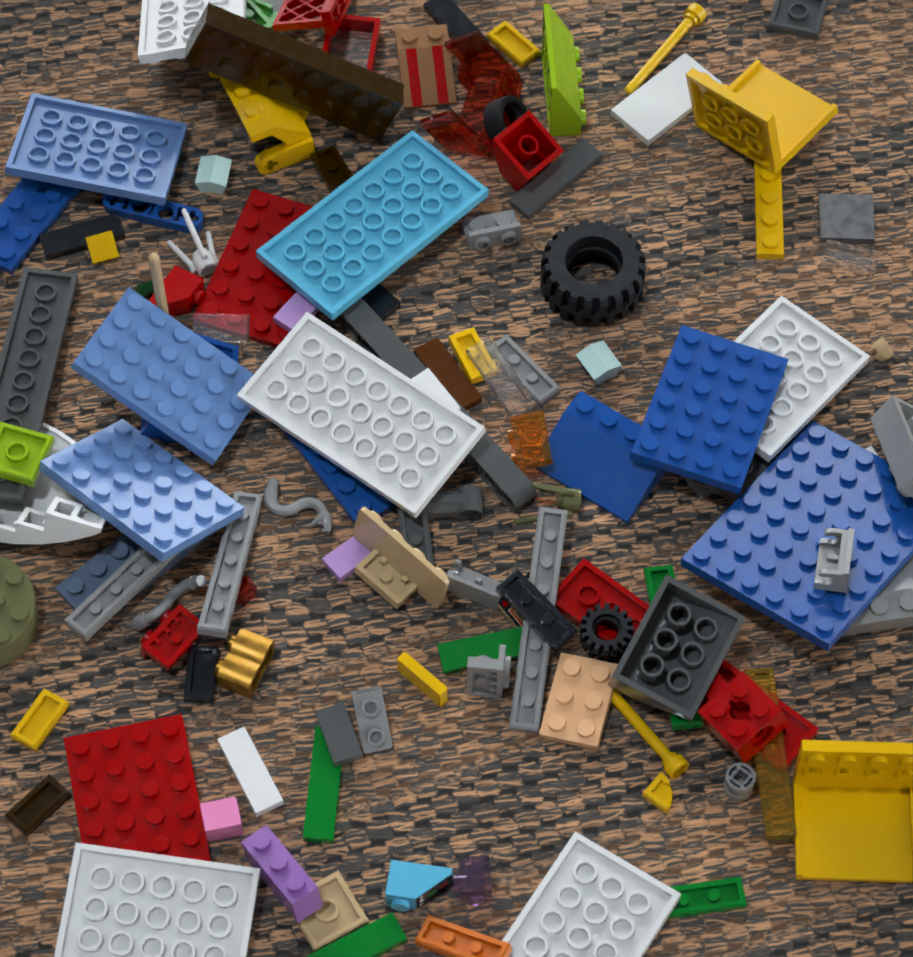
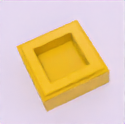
[85,230,119,264]

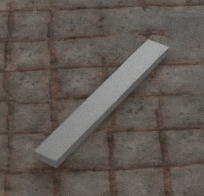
[508,506,568,734]

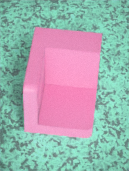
[200,797,243,843]

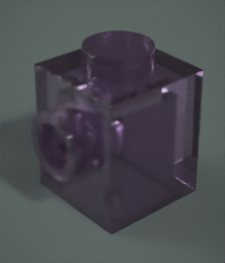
[453,855,492,906]

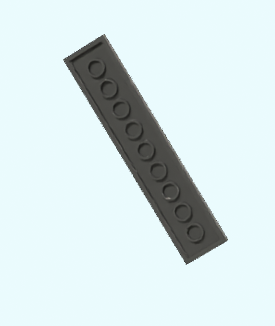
[0,267,79,506]

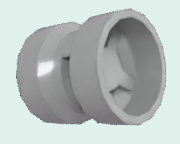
[723,762,756,801]

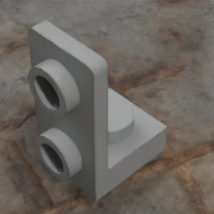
[349,686,393,754]

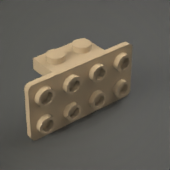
[352,507,450,609]

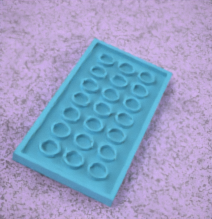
[256,130,489,321]

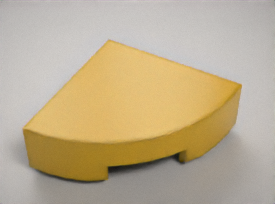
[642,772,673,814]

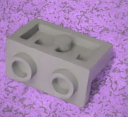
[461,210,522,251]
[466,645,511,698]

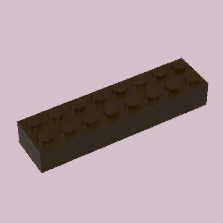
[184,3,404,141]

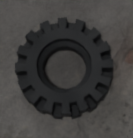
[579,603,634,662]

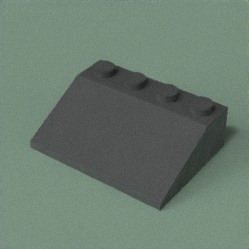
[607,575,746,721]

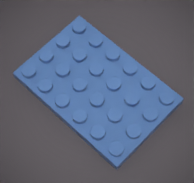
[5,93,188,206]
[70,287,254,466]
[39,419,244,562]

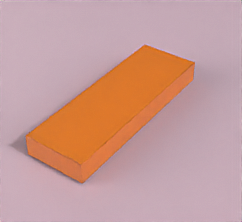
[414,915,512,957]

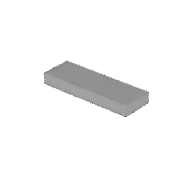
[486,334,561,408]

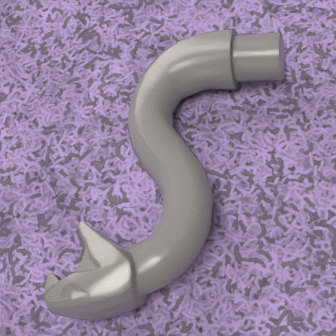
[263,478,332,534]
[130,575,206,631]

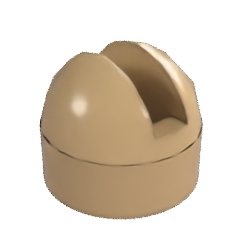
[870,337,894,361]

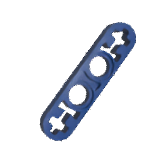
[102,194,204,234]

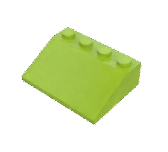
[541,4,586,136]

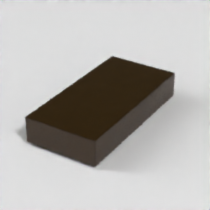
[5,774,71,838]

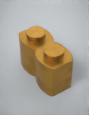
[214,628,275,698]

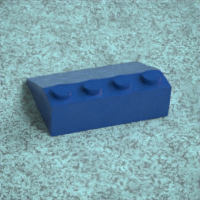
[532,391,667,523]

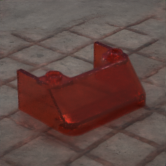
[419,31,522,158]

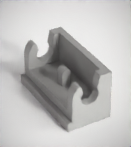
[813,528,855,593]
[447,559,505,611]

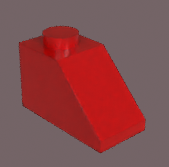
[149,265,206,317]

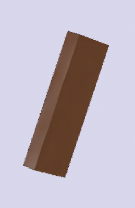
[414,337,482,410]

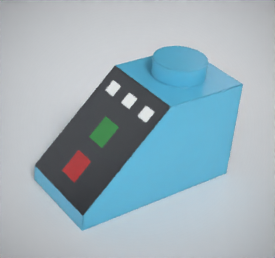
[385,860,452,912]

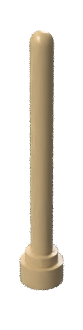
[148,253,172,317]

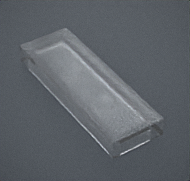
[466,335,537,420]

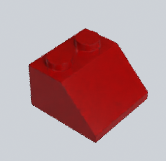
[491,110,564,192]

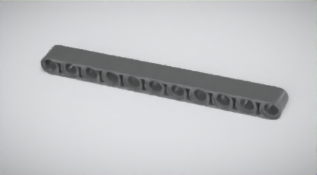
[336,298,537,512]

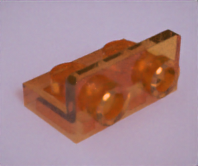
[507,410,553,477]

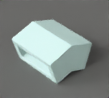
[195,155,232,195]
[576,341,622,386]

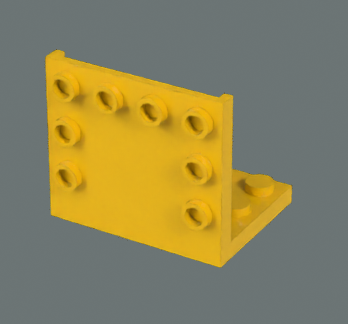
[686,59,838,174]
[792,740,913,883]

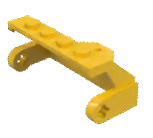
[208,72,315,175]

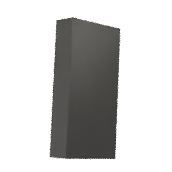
[315,702,363,767]

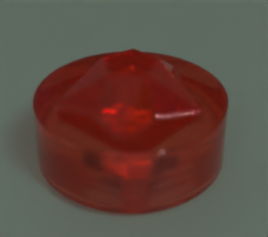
[236,576,257,605]

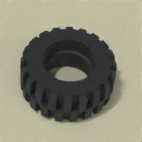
[540,220,646,327]

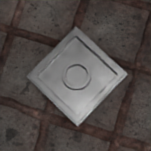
[818,194,875,244]

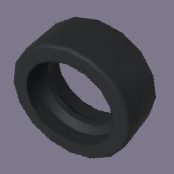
[483,96,528,140]

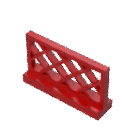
[272,0,351,36]

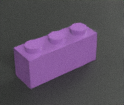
[241,825,323,923]

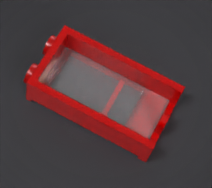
[322,14,381,72]

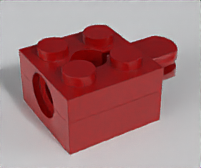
[697,672,789,763]

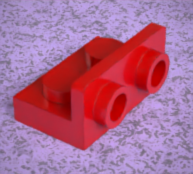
[140,604,201,671]

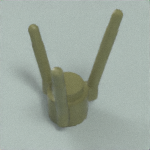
[513,482,581,524]

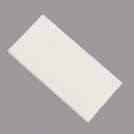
[611,53,722,146]

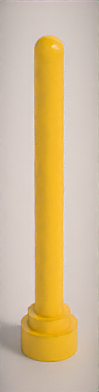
[625,3,707,95]
[611,689,690,780]

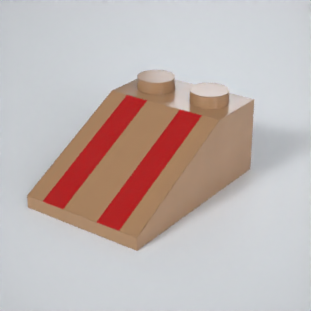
[395,24,457,110]

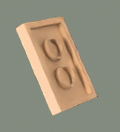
[539,652,618,751]

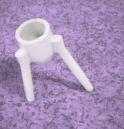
[167,208,219,277]

